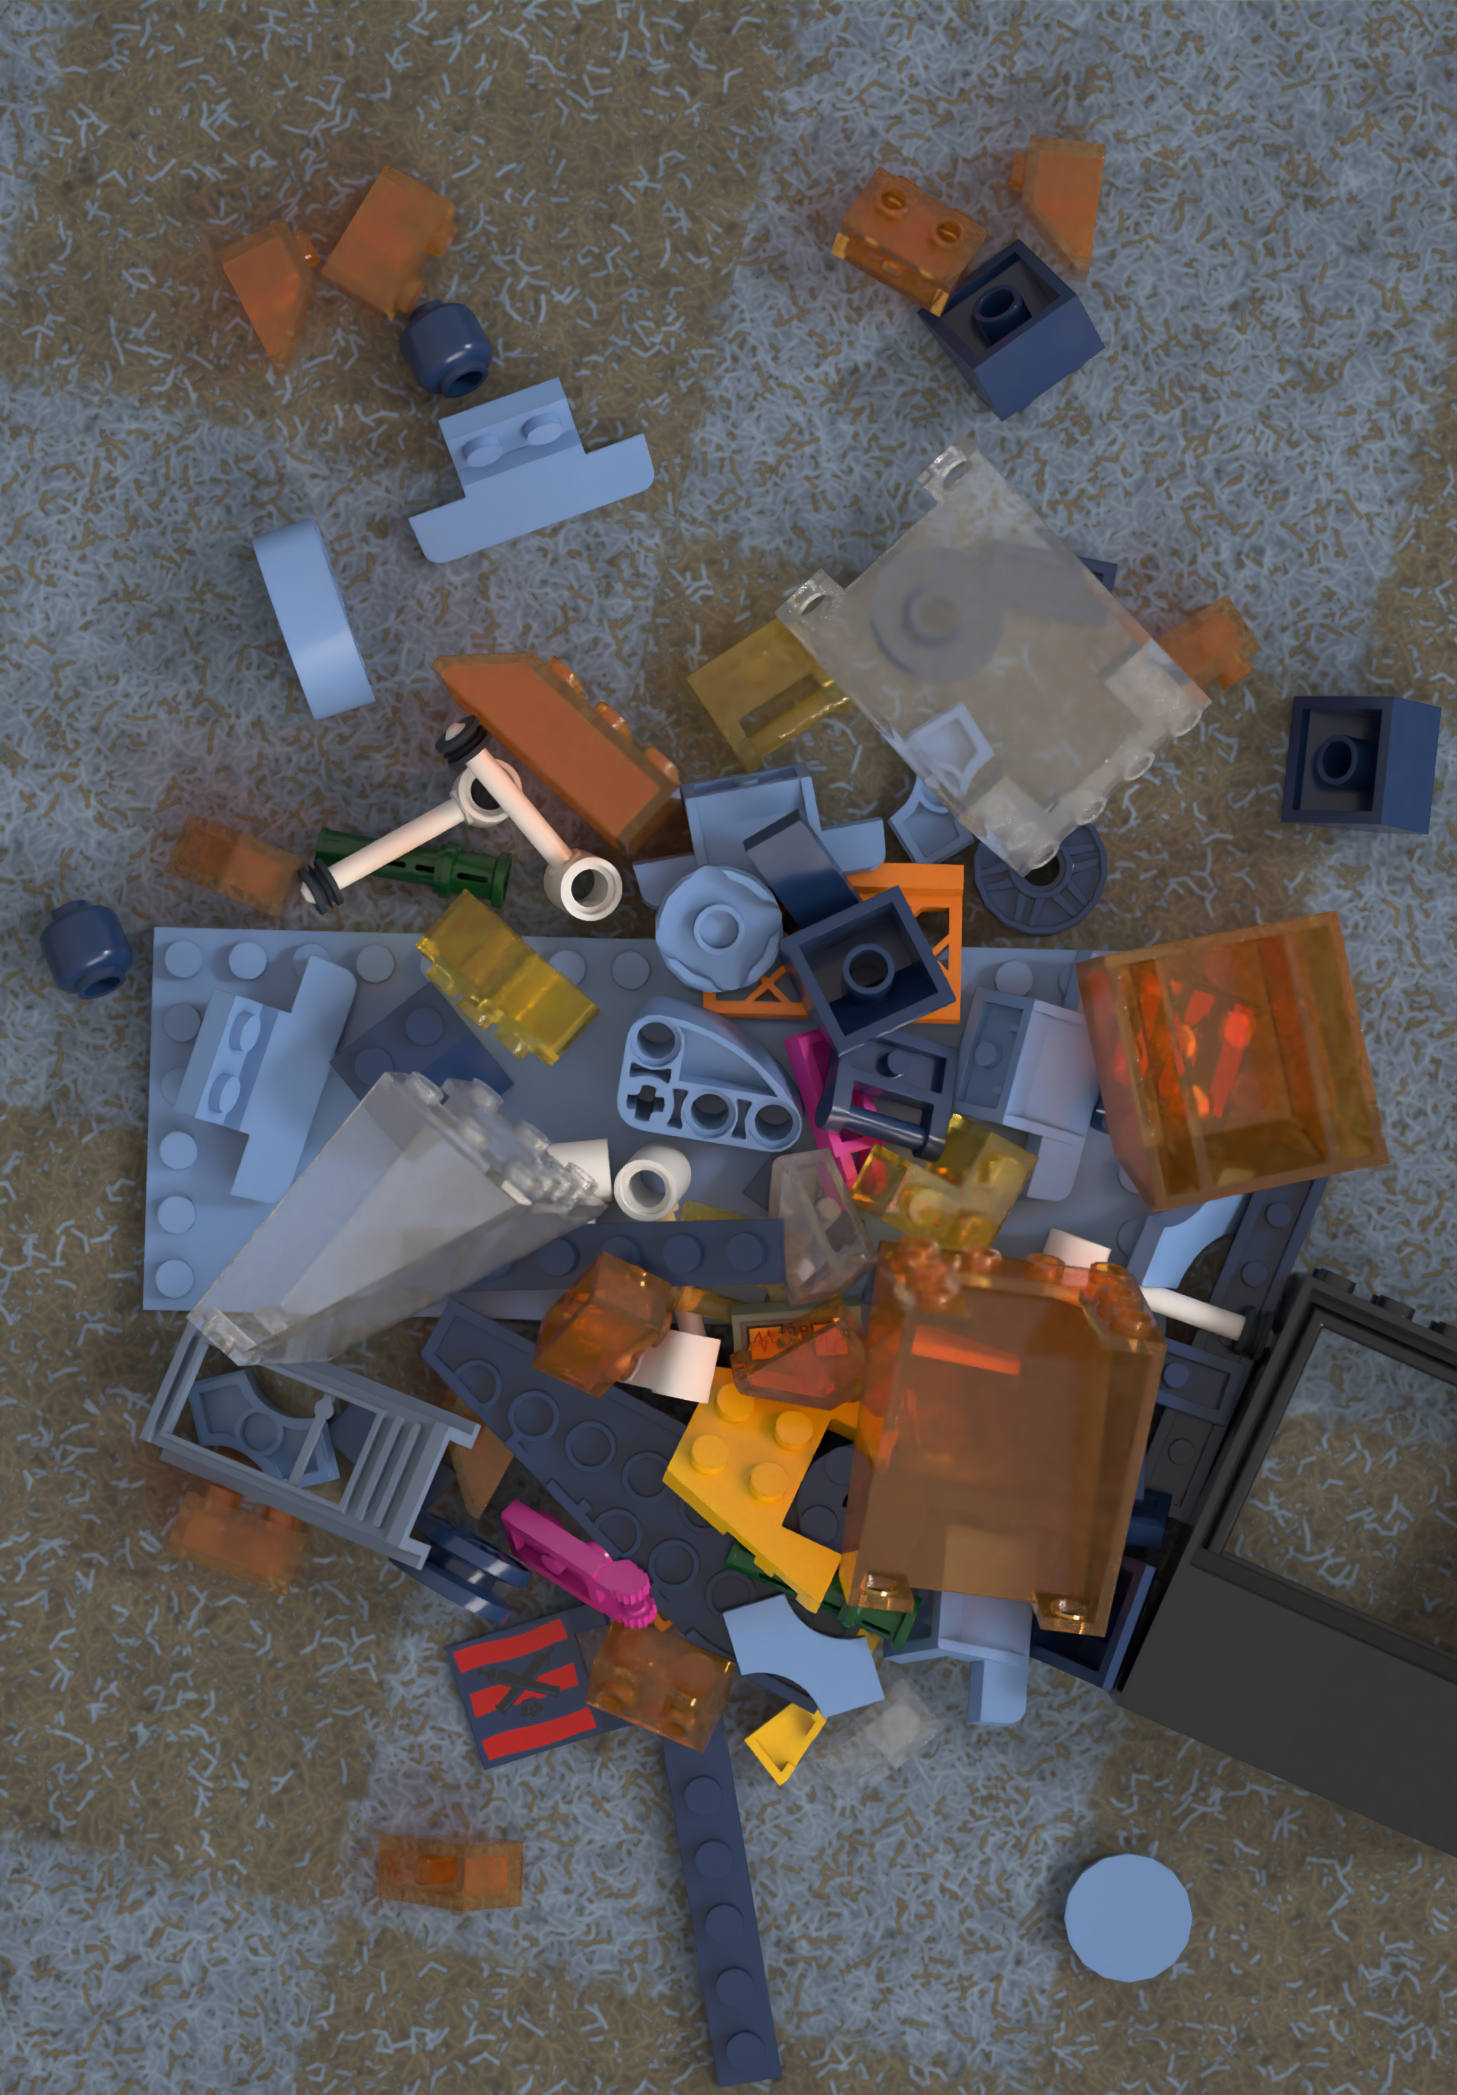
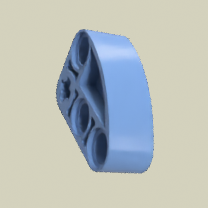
[251,517,376,721]
[617,996,804,1152]

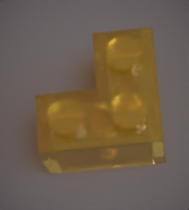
[415,889,602,1068]
[845,1113,1039,1272]

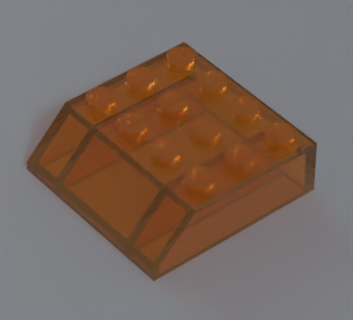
[430,652,683,864]
[1074,910,1390,1213]

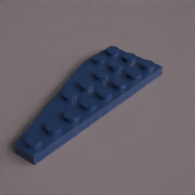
[420,1298,896,1714]

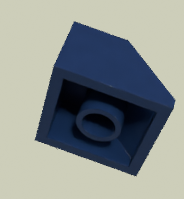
[917,239,1106,422]
[1281,696,1441,834]
[780,885,956,1057]
[329,981,515,1164]
[1029,1535,1159,1691]

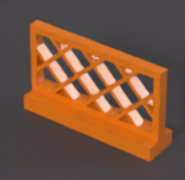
[703,863,964,1024]

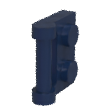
[815,1030,960,1163]

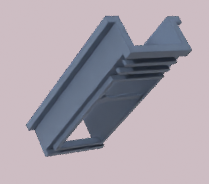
[139,1318,482,1570]

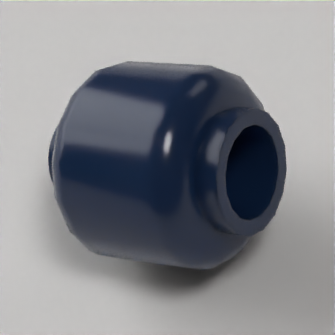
[399,300,493,398]
[40,900,133,999]

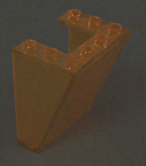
[839,1236,1168,1637]

